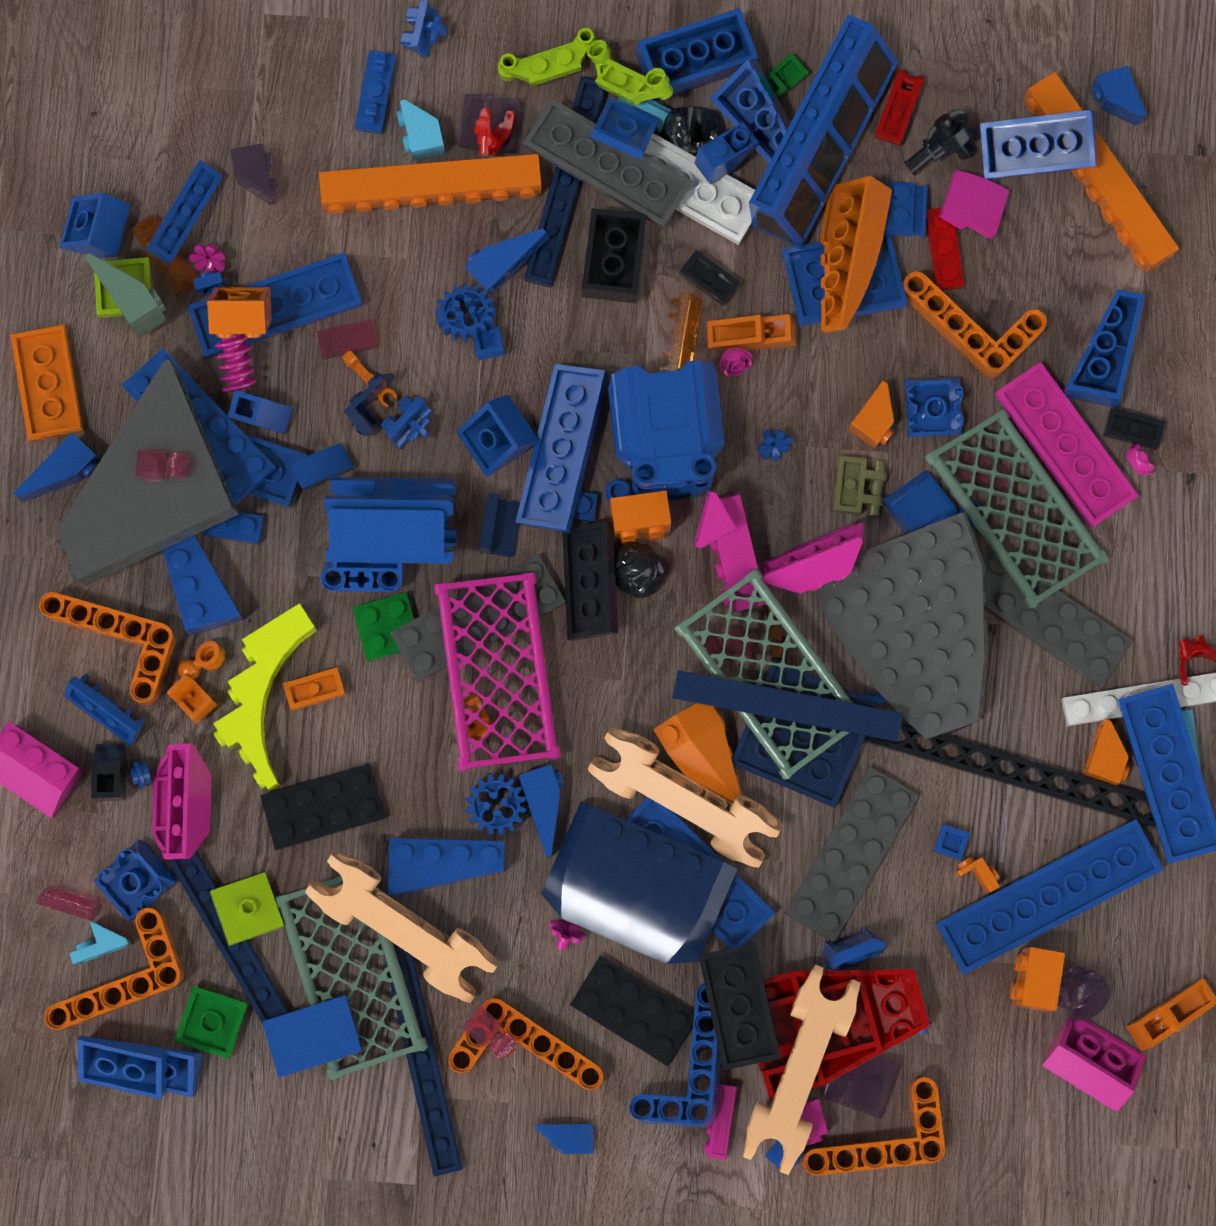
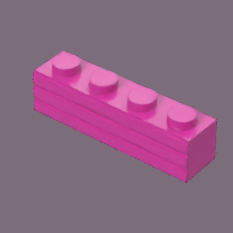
[704,1084,737,1160]

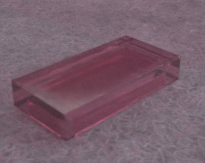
[317,320,377,360]
[954,451,1017,499]
[37,886,102,921]

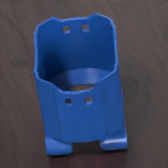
[608,361,725,501]

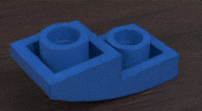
[290,443,354,491]

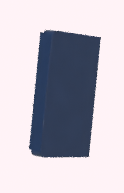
[479,493,520,558]

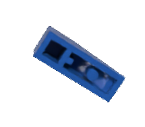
[465,228,551,294]
[13,433,100,502]
[519,764,564,858]

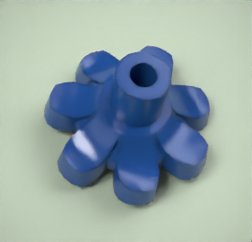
[758,429,793,461]

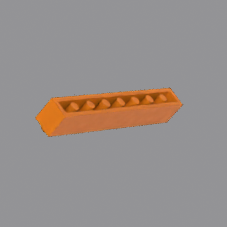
[1024,72,1179,274]
[319,154,542,215]

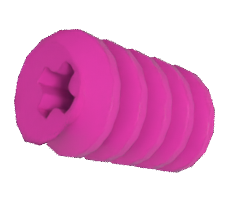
[214,334,256,392]

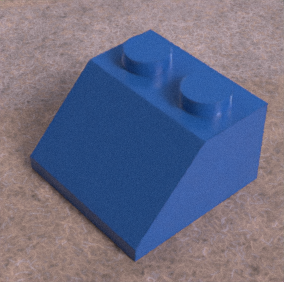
[59,193,130,258]
[456,395,539,477]

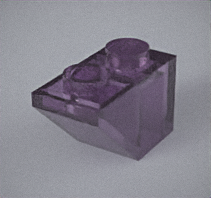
[230,143,278,205]

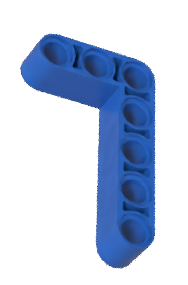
[629,983,721,1128]

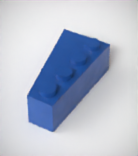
[710,59,791,163]
[1064,289,1145,408]
[163,535,244,636]
[387,838,505,898]

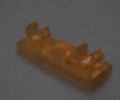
[130,214,197,297]
[660,292,702,372]

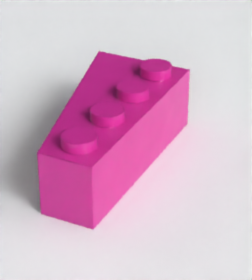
[701,493,766,612]

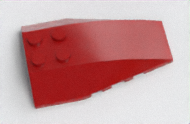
[758,969,930,1100]

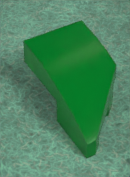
[769,53,810,100]

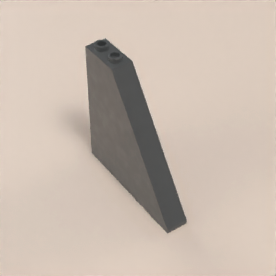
[57,359,239,585]

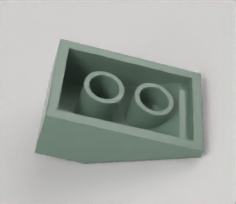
[84,253,167,338]

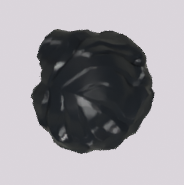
[664,107,719,154]
[614,542,669,598]

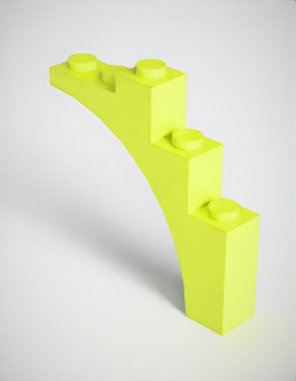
[213,603,317,792]

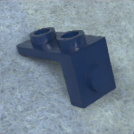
[344,373,395,437]

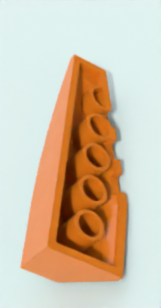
[820,176,892,333]

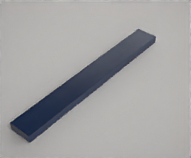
[524,76,606,288]
[672,670,903,742]
[168,850,290,1027]
[382,945,463,1177]

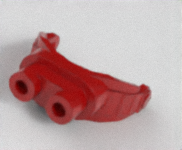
[474,107,515,157]
[1178,635,1216,686]

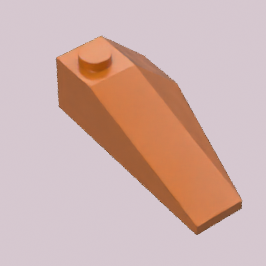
[653,703,742,803]

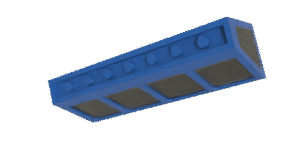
[749,14,898,249]

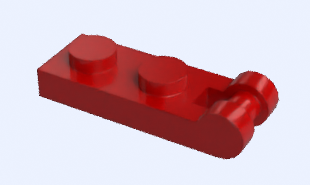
[874,68,925,146]

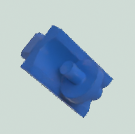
[400,0,448,57]
[381,396,433,450]

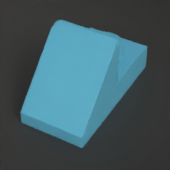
[69,921,133,965]

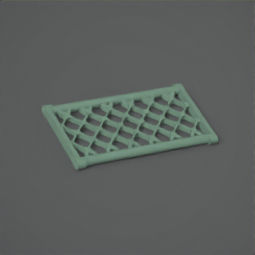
[925,409,1110,609]
[674,568,853,780]
[274,866,429,1081]

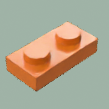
[283,667,346,711]

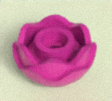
[719,347,753,377]
[1126,444,1156,476]

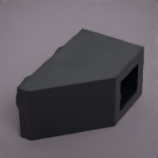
[91,743,126,801]

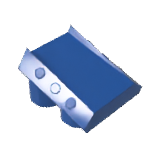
[904,376,964,437]
[883,470,959,535]
[94,839,176,922]
[822,927,886,971]

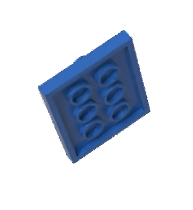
[782,234,908,327]

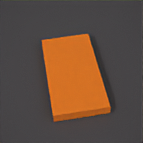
[10,324,85,442]

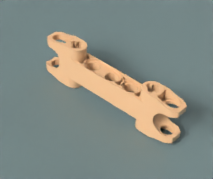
[588,726,783,868]
[305,850,498,1003]
[742,965,860,1175]

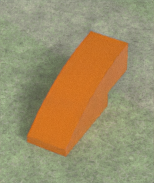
[707,314,797,350]
[1126,978,1216,1052]

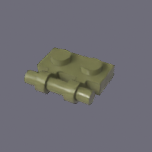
[832,456,887,518]

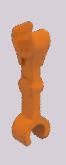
[342,351,398,409]

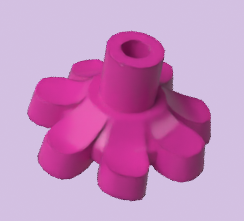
[189,243,225,272]
[549,919,586,951]

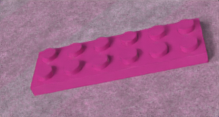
[994,362,1139,529]

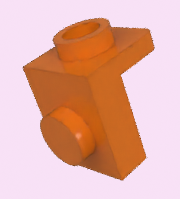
[167,674,217,724]
[450,693,496,741]
[954,856,1000,894]

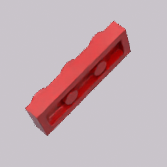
[926,208,964,291]

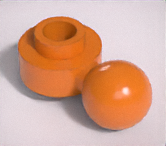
[178,641,225,680]

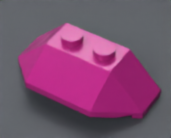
[761,523,865,594]
[152,743,212,860]

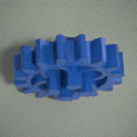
[435,284,496,343]
[465,774,527,836]

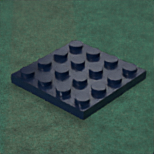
[732,659,879,808]

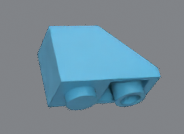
[396,100,445,161]

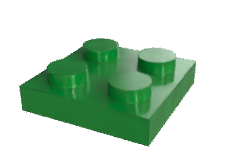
[352,592,414,662]
[174,986,249,1059]

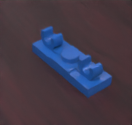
[355,51,396,135]
[64,674,146,747]

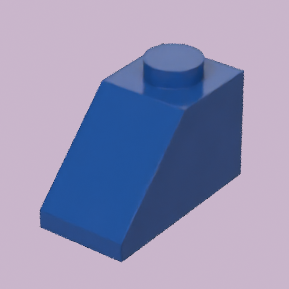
[1091,65,1146,126]

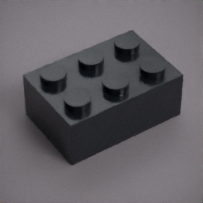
[582,208,647,303]

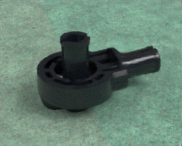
[904,109,976,176]

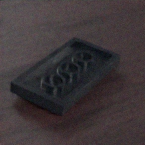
[562,521,618,641]
[260,764,386,851]
[698,943,781,1071]
[570,956,694,1067]

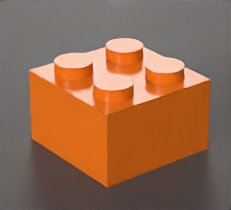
[207,287,272,338]
[610,491,671,545]
[1009,947,1065,1012]

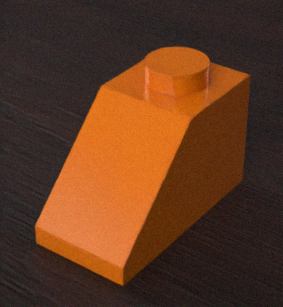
[848,381,894,449]
[1082,719,1130,786]

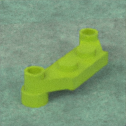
[498,28,596,87]
[587,40,673,106]

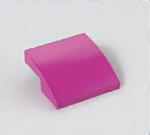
[939,170,1009,239]

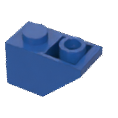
[694,122,759,184]
[227,390,293,434]

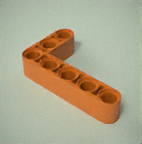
[903,271,1047,378]
[39,592,177,706]
[44,908,184,1030]
[448,998,603,1090]
[801,1077,945,1175]

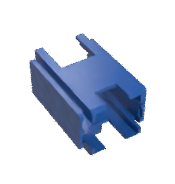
[320,477,457,592]

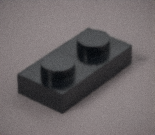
[679,250,740,306]
[1103,408,1165,450]

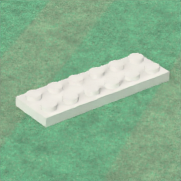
[644,133,759,245]

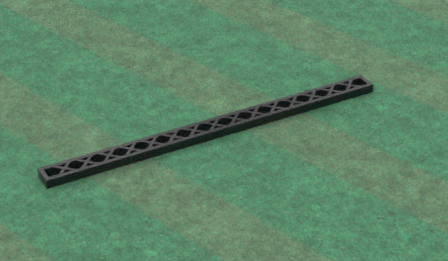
[749,678,1156,829]

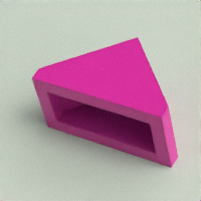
[694,490,736,548]

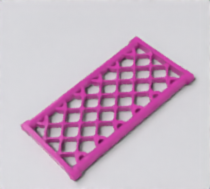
[434,572,561,771]

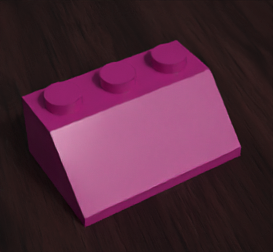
[0,721,85,818]
[1042,1010,1146,1112]

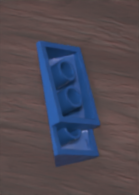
[78,1036,204,1099]

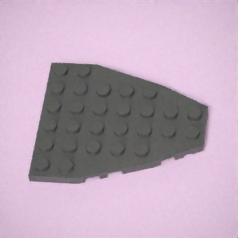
[817,512,988,739]

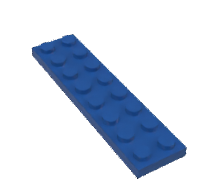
[935,819,1164,975]

